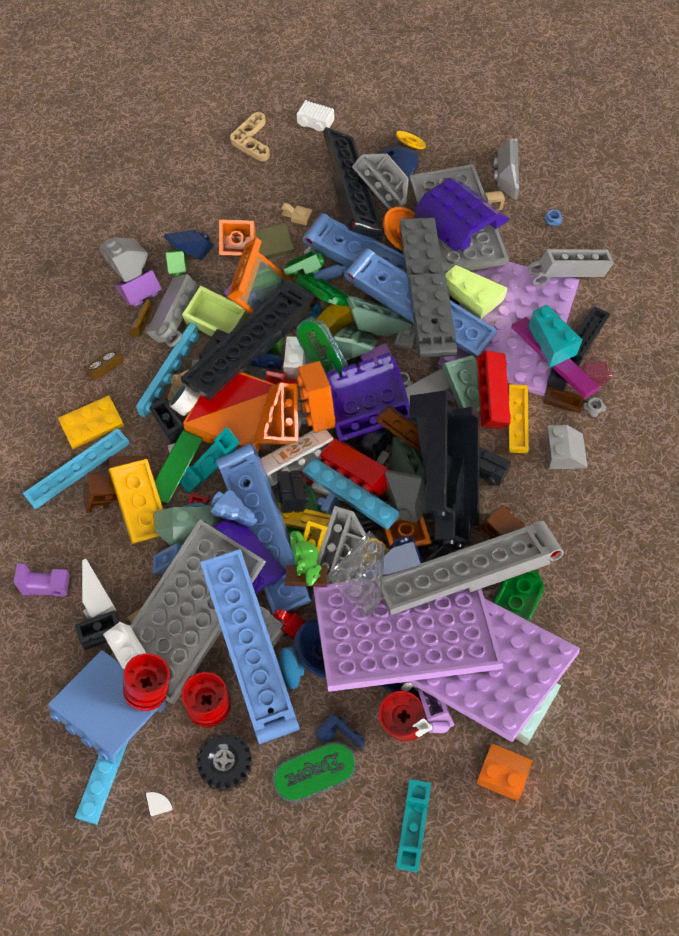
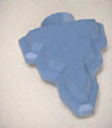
[211,490,257,527]

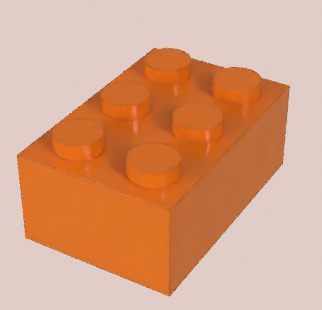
[296,361,336,433]

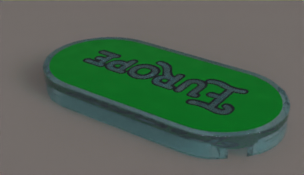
[296,317,348,375]
[272,742,357,804]

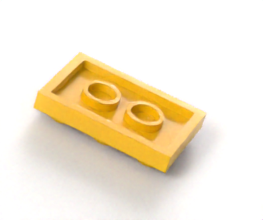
[58,396,124,449]

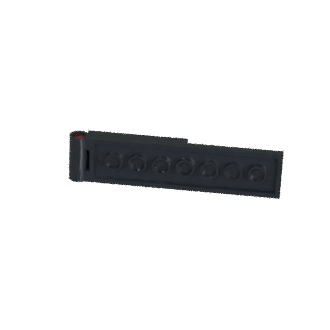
[323,127,384,240]
[181,279,318,401]

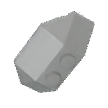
[494,138,519,199]
[352,154,409,210]
[100,237,148,283]
[317,506,368,584]

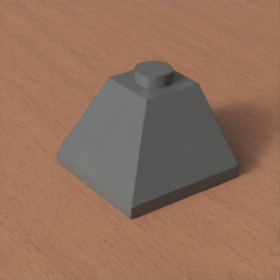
[385,470,426,523]

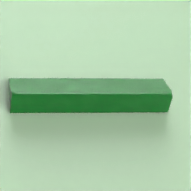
[154,430,202,505]

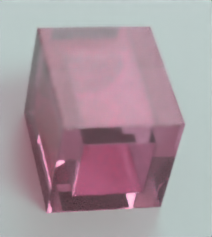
[582,361,611,386]

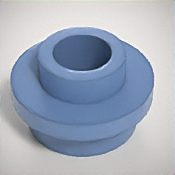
[545,210,562,226]

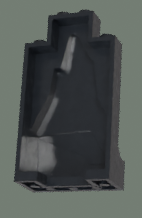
[409,390,480,549]

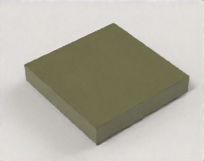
[256,223,295,259]

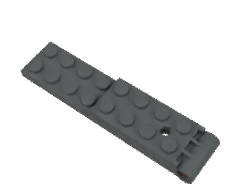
[399,218,457,358]

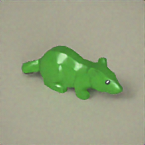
[290,531,321,586]

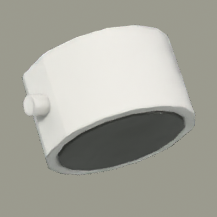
[169,384,199,416]

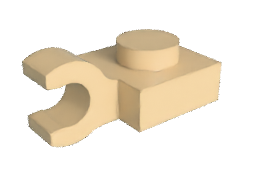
[282,203,313,226]

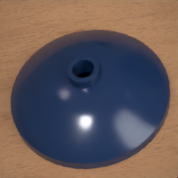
[376,145,419,177]
[294,620,326,678]

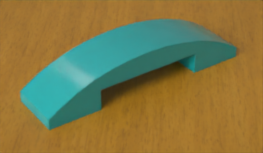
[180,427,240,493]
[396,779,431,873]

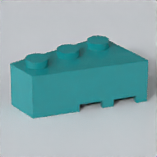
[528,305,582,368]

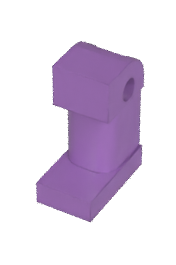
[14,563,70,597]

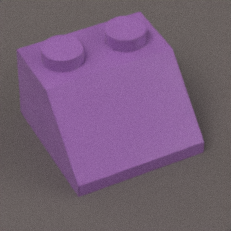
[114,269,162,306]

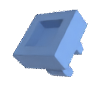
[316,493,342,515]

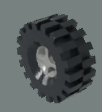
[196,732,253,792]

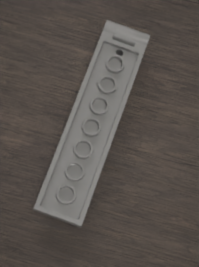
[376,521,564,615]

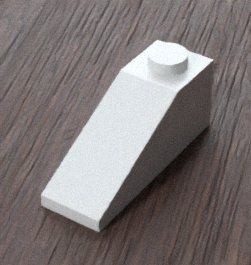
[82,559,117,620]

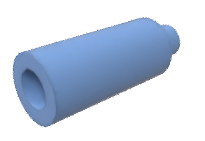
[312,264,347,281]

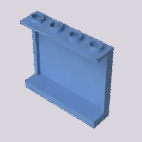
[48,650,166,763]

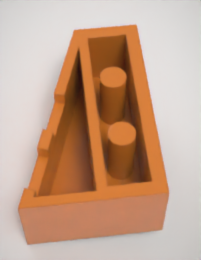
[253,383,298,445]

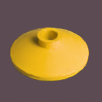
[396,131,426,149]

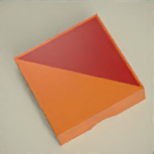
[183,372,276,452]

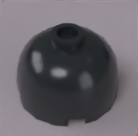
[357,428,392,461]

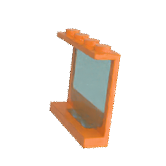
[227,237,301,314]

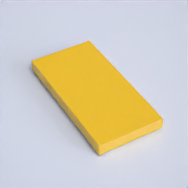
[109,459,163,544]

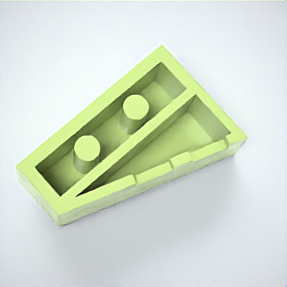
[446,265,507,319]

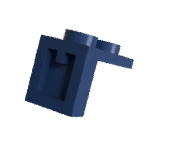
[249,354,282,370]
[315,714,365,751]

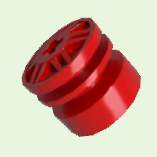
[123,653,170,711]
[181,672,231,728]
[379,691,428,742]

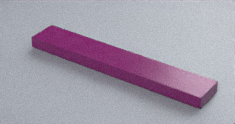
[511,317,599,399]

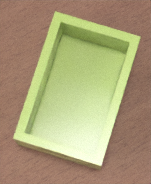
[182,286,249,336]

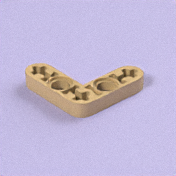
[230,112,270,161]

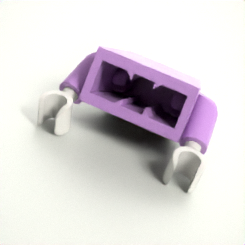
[399,682,454,737]

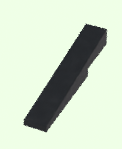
[547,306,610,392]

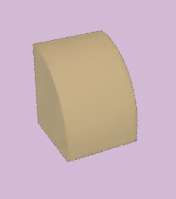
[485,191,505,210]

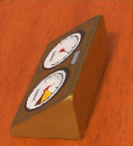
[128,299,153,337]
[84,349,124,381]

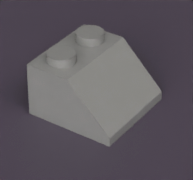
[545,425,587,469]

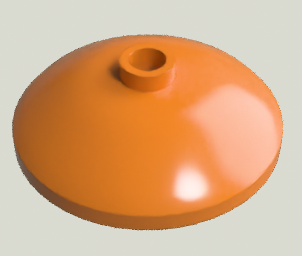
[383,207,415,251]

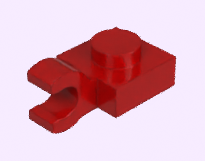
[266,370,298,388]
[273,609,306,640]

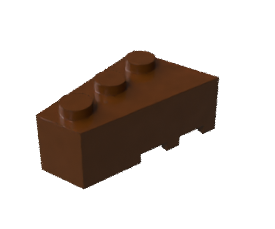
[83,472,118,513]
[475,505,527,540]

